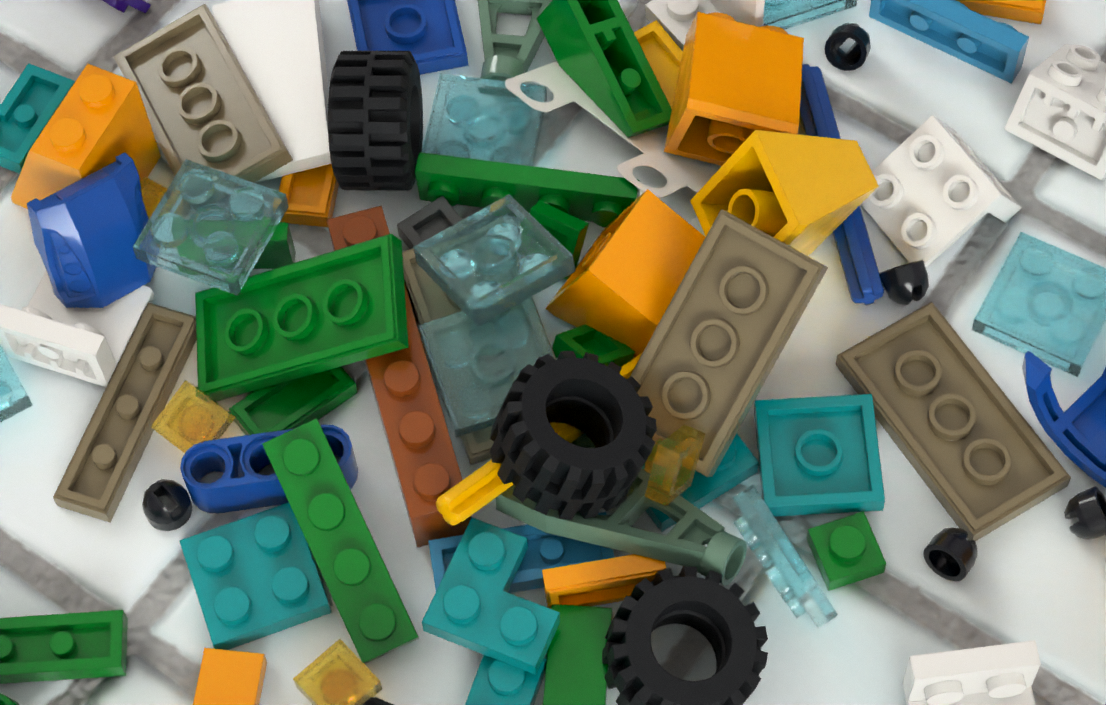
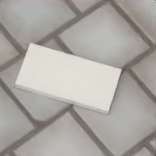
[212,0,331,184]

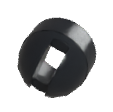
[824,23,871,71]
[879,259,929,305]
[142,479,192,531]
[1064,486,1106,539]
[923,527,977,581]

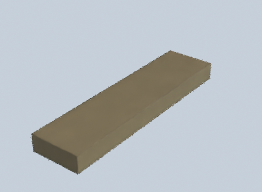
[53,302,197,523]

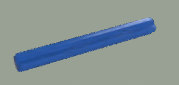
[800,64,884,305]

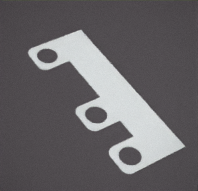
[505,61,719,237]

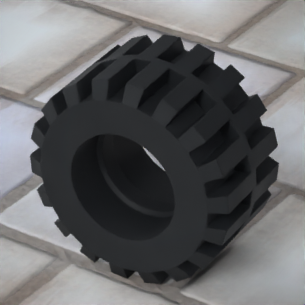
[328,51,423,190]
[490,351,657,520]
[602,566,768,705]

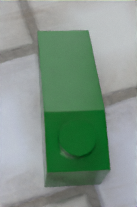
[537,0,672,138]

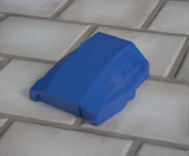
[27,152,161,308]

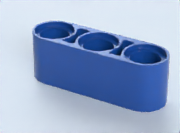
[180,425,358,514]

